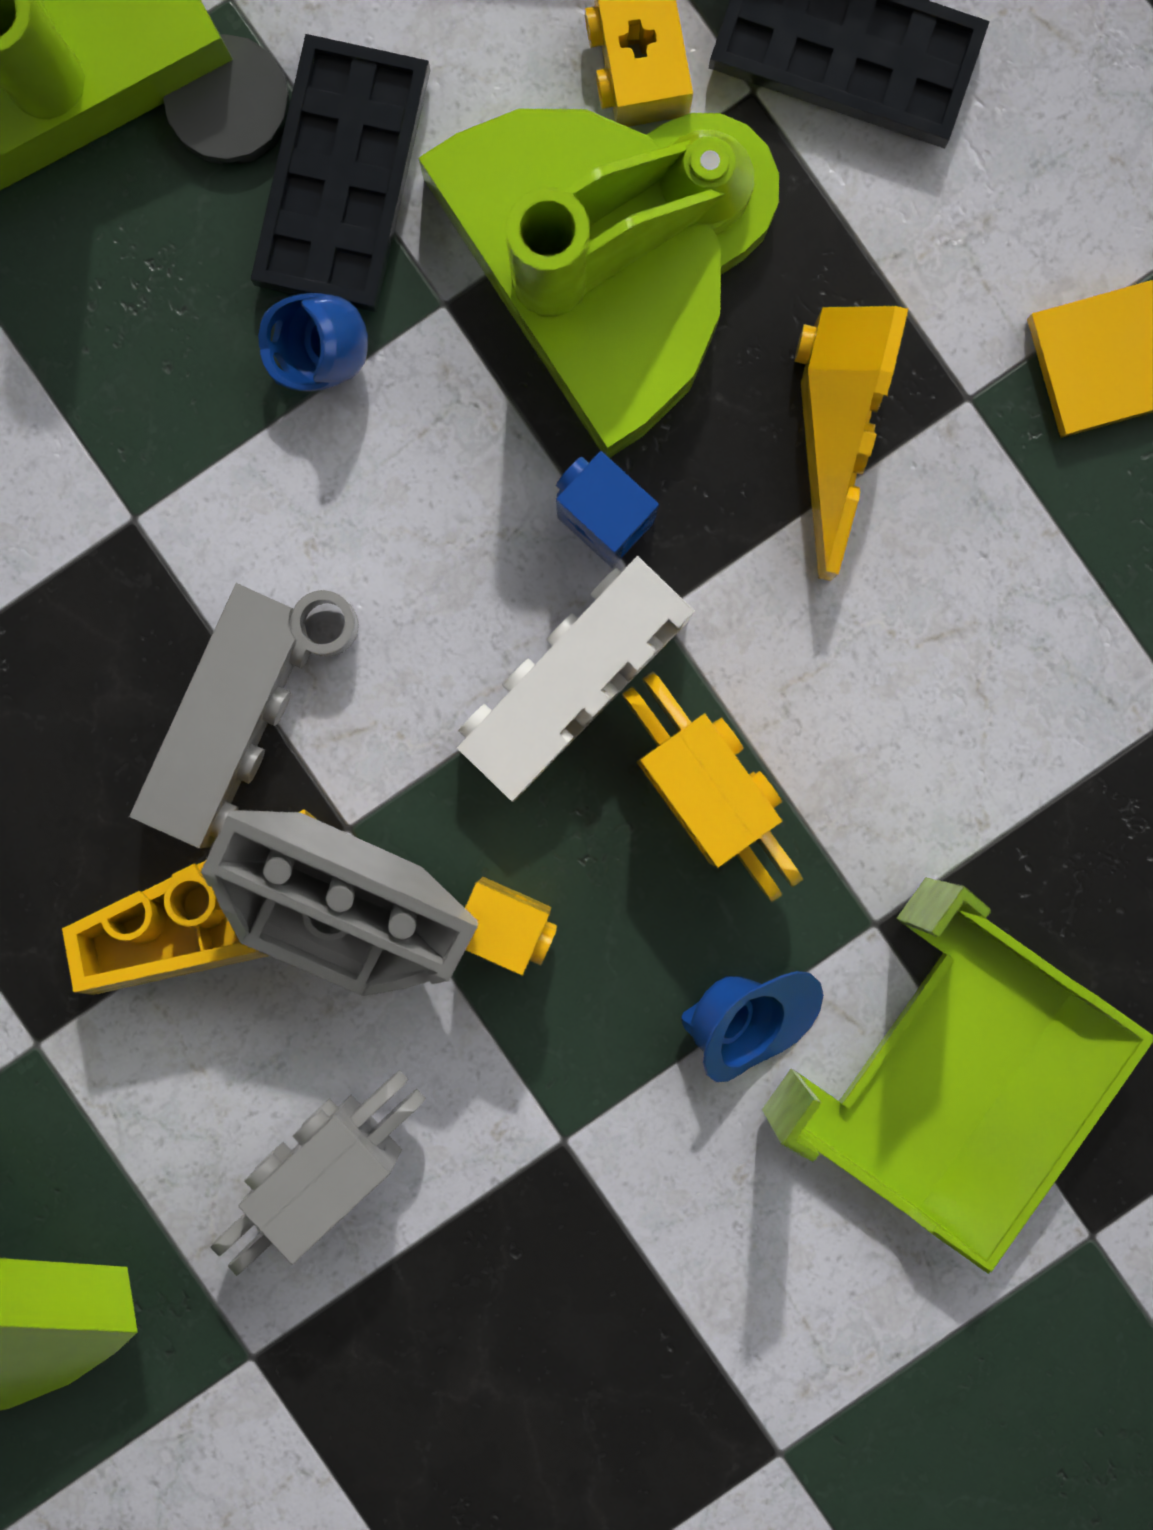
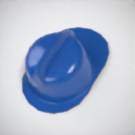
[681,971,824,1082]

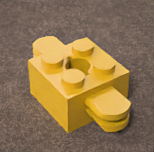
[622,671,803,902]

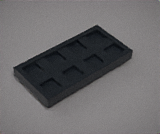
[709,0,990,149]
[251,34,431,313]

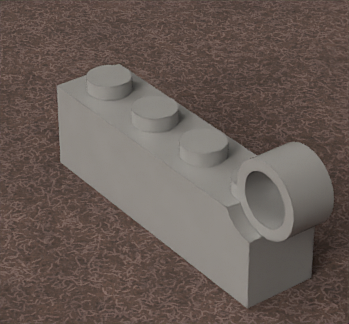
[129,583,359,849]

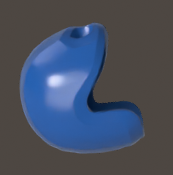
[258,293,368,391]

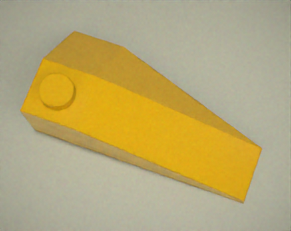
[794,306,908,581]

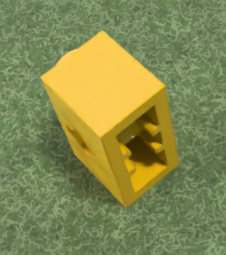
[584,0,693,127]
[465,877,557,975]

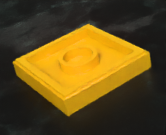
[1027,280,1153,438]

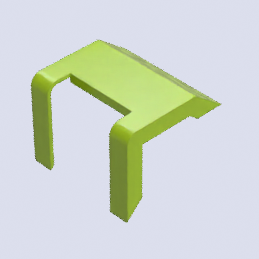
[762,877,1153,1274]

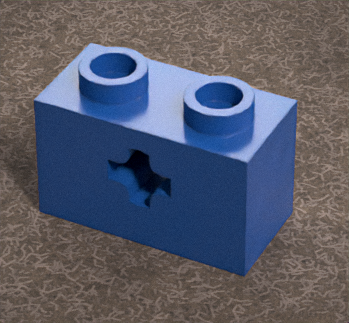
[556,451,659,568]

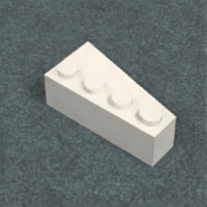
[457,555,694,802]

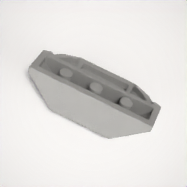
[201,810,478,996]

